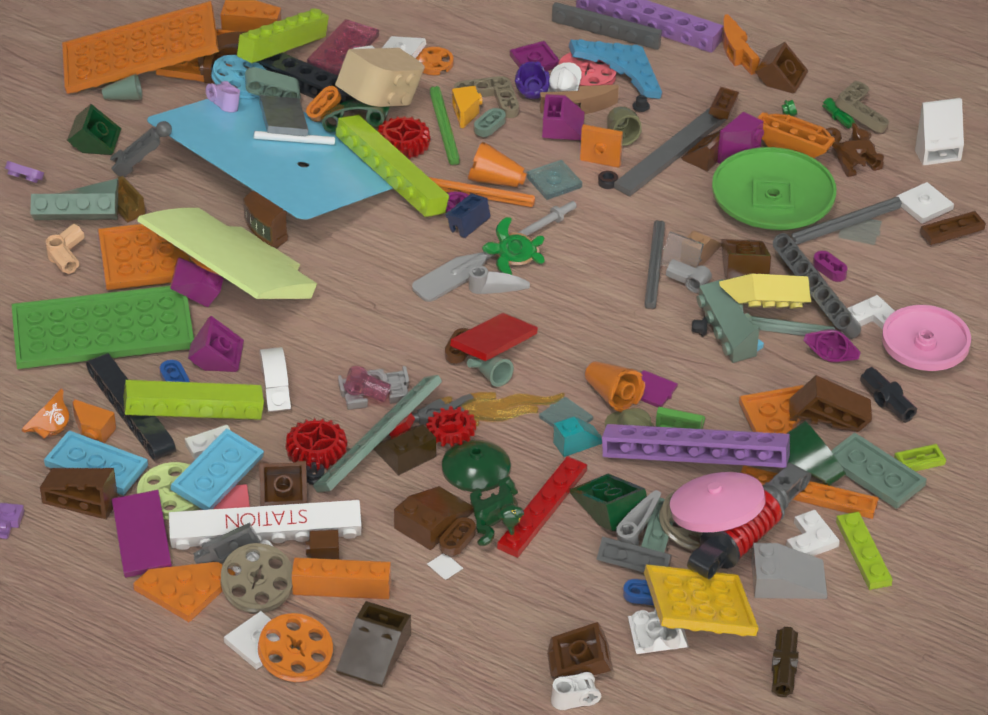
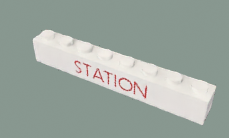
[169,500,361,550]

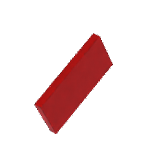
[450,313,538,361]

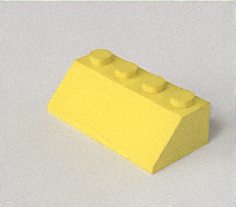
[719,274,811,309]

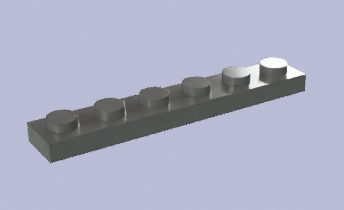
[552,2,662,50]

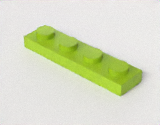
[836,512,893,590]

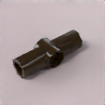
[771,626,799,697]

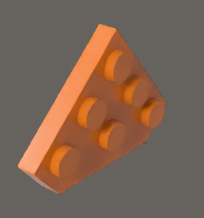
[739,385,804,434]
[133,562,236,622]

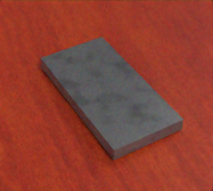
[259,95,308,136]

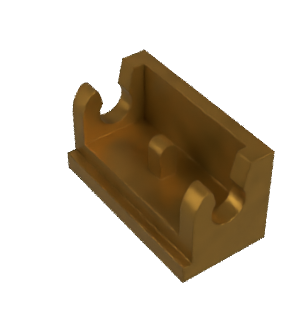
[118,176,145,223]

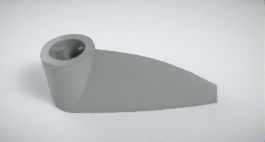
[469,265,530,294]
[617,490,661,546]

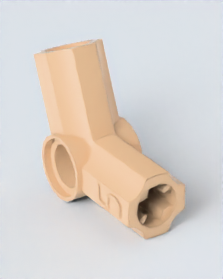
[46,224,84,274]

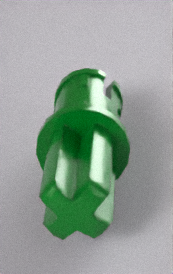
[822,98,855,129]

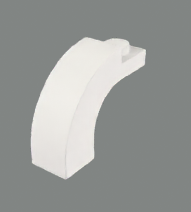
[259,347,291,412]

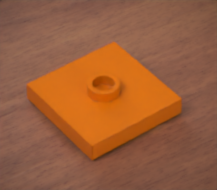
[580,124,623,168]

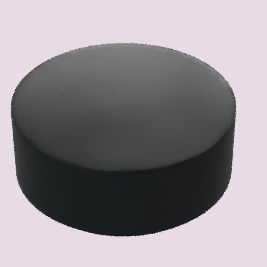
[598,171,618,189]

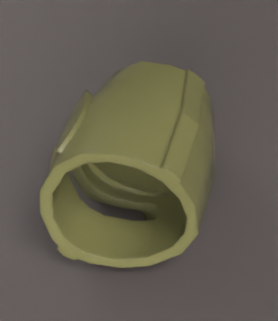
[607,107,642,146]

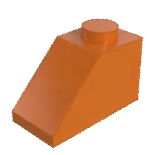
[72,399,116,443]

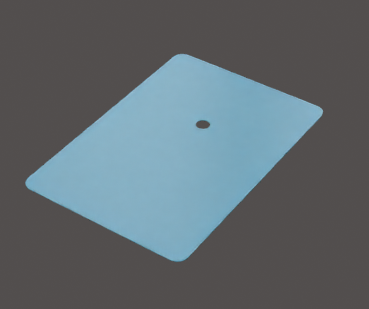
[147,97,393,220]

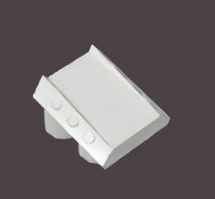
[628,609,689,654]

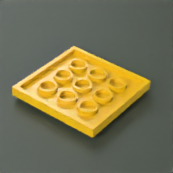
[644,564,759,636]

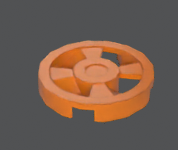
[416,47,454,75]

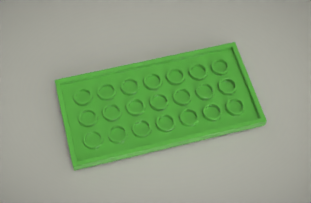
[11,286,194,369]

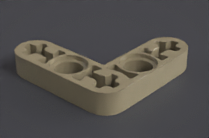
[454,76,519,118]
[835,81,889,133]

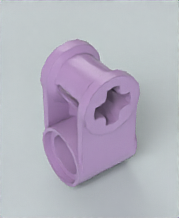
[206,81,240,112]

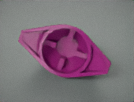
[803,329,861,362]

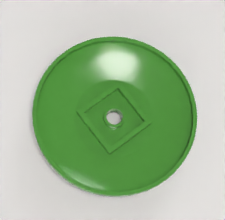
[712,147,837,230]

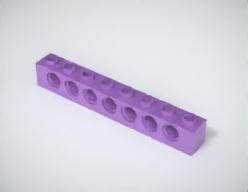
[576,0,723,53]
[602,424,790,468]

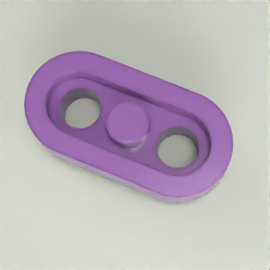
[5,161,44,183]

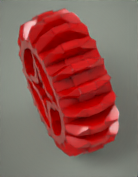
[377,116,431,160]
[285,417,348,470]

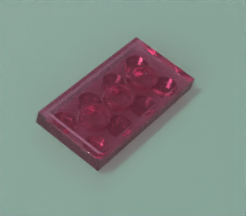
[307,19,379,76]

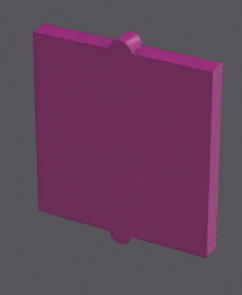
[640,370,678,407]

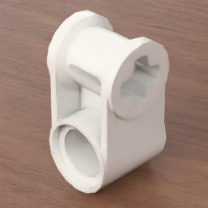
[551,672,601,710]

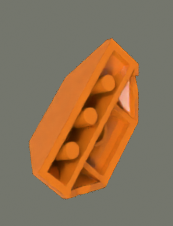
[758,112,835,158]

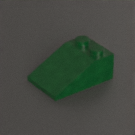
[570,473,647,531]

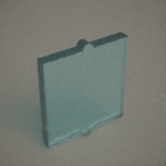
[838,219,882,245]
[539,397,593,428]

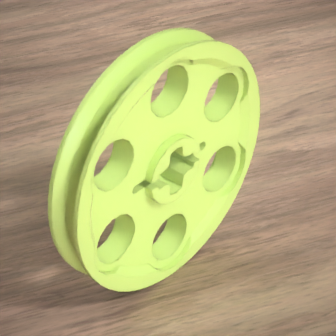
[137,462,200,520]

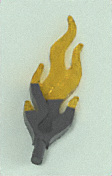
[413,392,565,428]

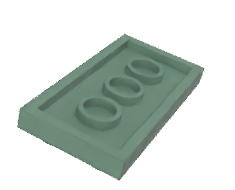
[831,432,927,509]

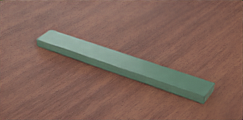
[313,375,442,493]

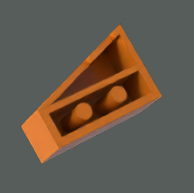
[220,0,281,32]

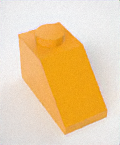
[452,86,482,128]

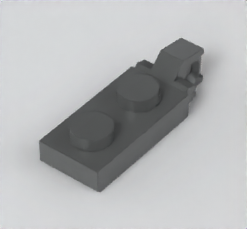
[193,522,260,564]

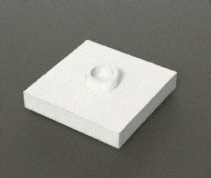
[382,36,426,58]
[896,182,954,224]
[224,611,280,670]

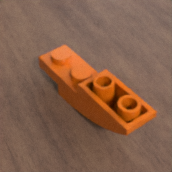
[722,14,760,75]

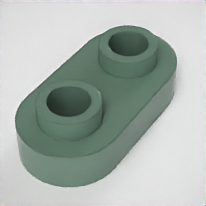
[474,108,506,137]

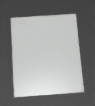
[427,554,463,580]

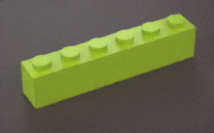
[237,8,329,63]
[123,380,264,420]

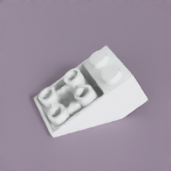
[915,98,964,165]

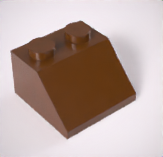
[755,42,808,94]

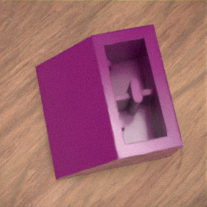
[542,94,585,140]

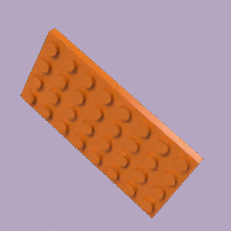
[62,1,219,94]

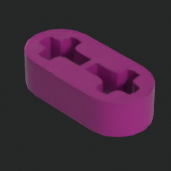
[813,251,848,282]

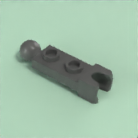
[110,121,172,177]

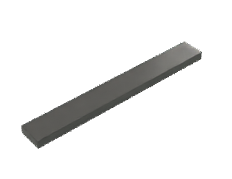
[614,108,727,196]

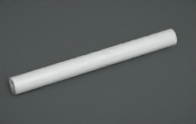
[253,131,335,145]

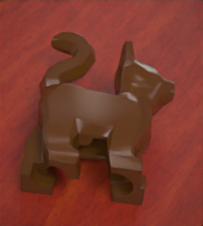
[826,123,884,177]

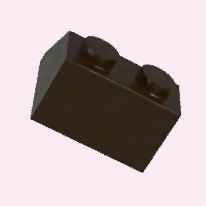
[373,424,436,476]

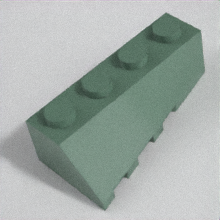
[30,178,118,220]
[696,279,760,363]

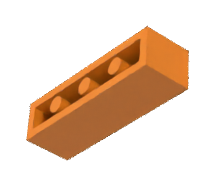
[292,557,391,599]

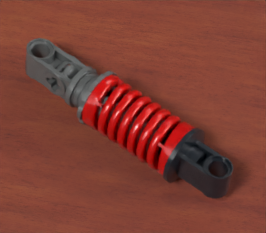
[687,463,811,579]

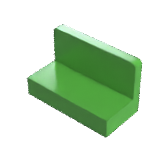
[656,407,705,429]

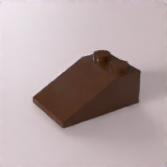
[721,239,771,279]
[394,486,474,551]

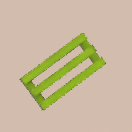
[894,444,946,471]

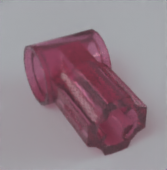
[344,366,391,402]

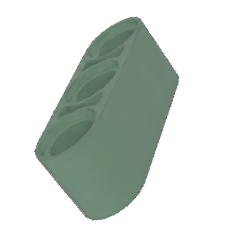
[245,67,300,100]

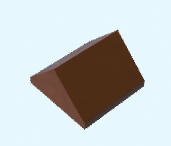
[681,129,722,172]

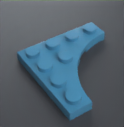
[568,39,662,99]

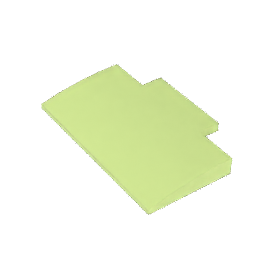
[137,208,317,299]

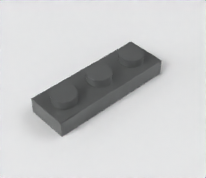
[596,537,672,572]

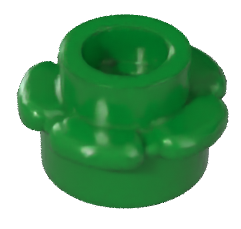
[781,100,797,116]

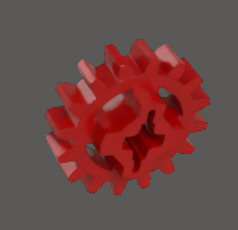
[426,406,476,447]

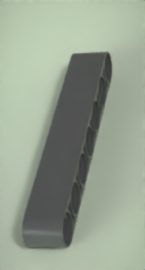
[773,233,861,339]

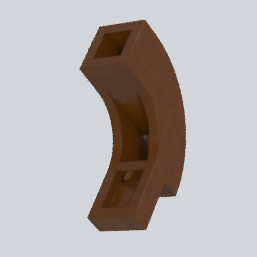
[198,32,246,84]

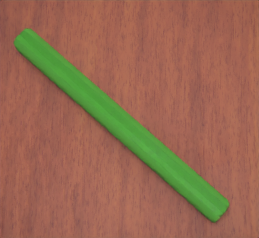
[430,86,460,165]

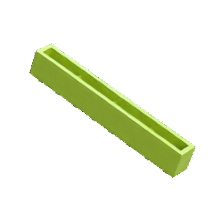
[336,115,449,217]

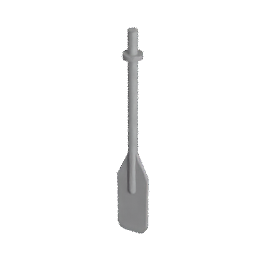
[412,201,577,302]

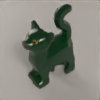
[470,476,524,546]

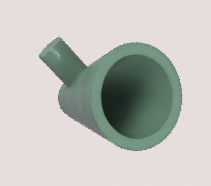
[102,74,142,100]
[467,356,514,387]

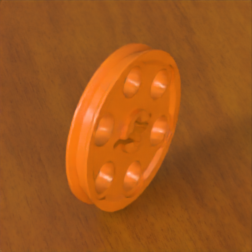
[258,613,333,682]

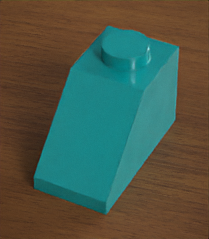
[553,416,602,457]

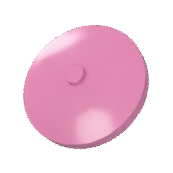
[882,305,971,371]
[670,472,765,532]

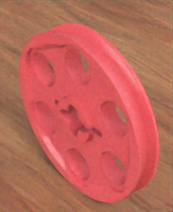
[558,52,617,91]

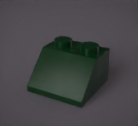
[67,104,122,155]

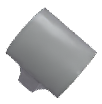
[666,259,712,293]

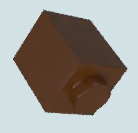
[305,530,340,560]

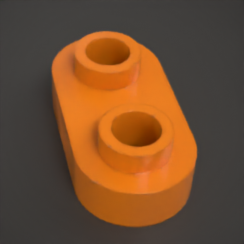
[306,86,341,122]

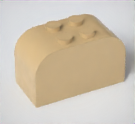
[335,48,425,107]

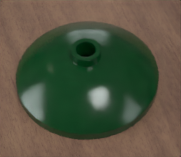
[442,440,511,492]

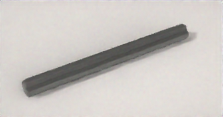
[791,197,902,245]
[644,220,665,309]

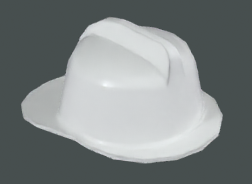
[548,62,582,92]

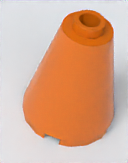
[468,142,527,187]
[585,361,645,412]

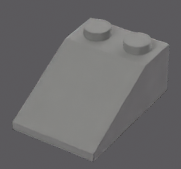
[751,543,827,599]

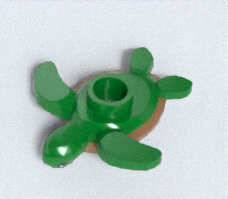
[482,217,545,275]

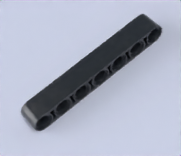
[86,353,176,461]

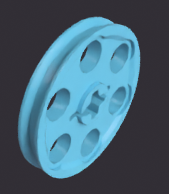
[211,55,266,99]

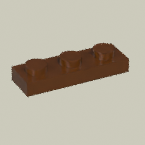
[709,86,739,120]
[920,211,986,245]

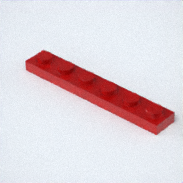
[497,456,587,558]

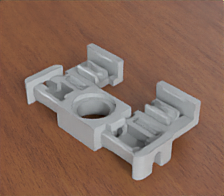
[338,366,409,410]

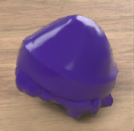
[515,61,550,99]

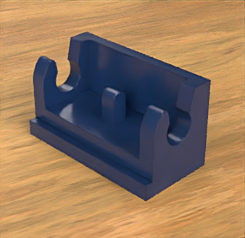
[445,193,491,238]

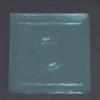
[526,160,582,200]

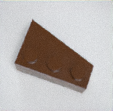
[789,375,872,432]
[40,468,118,520]

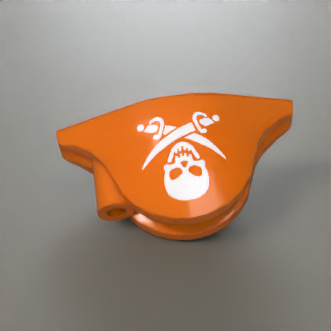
[21,388,69,439]

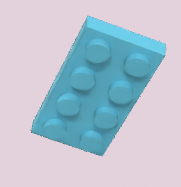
[171,428,264,510]
[44,430,148,496]

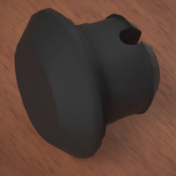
[632,95,650,112]
[691,317,708,337]

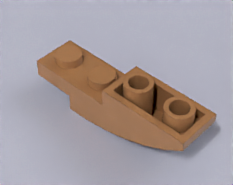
[540,85,619,114]

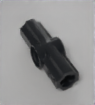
[860,367,917,423]

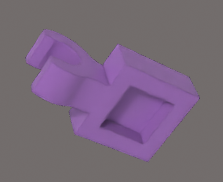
[0,503,24,539]

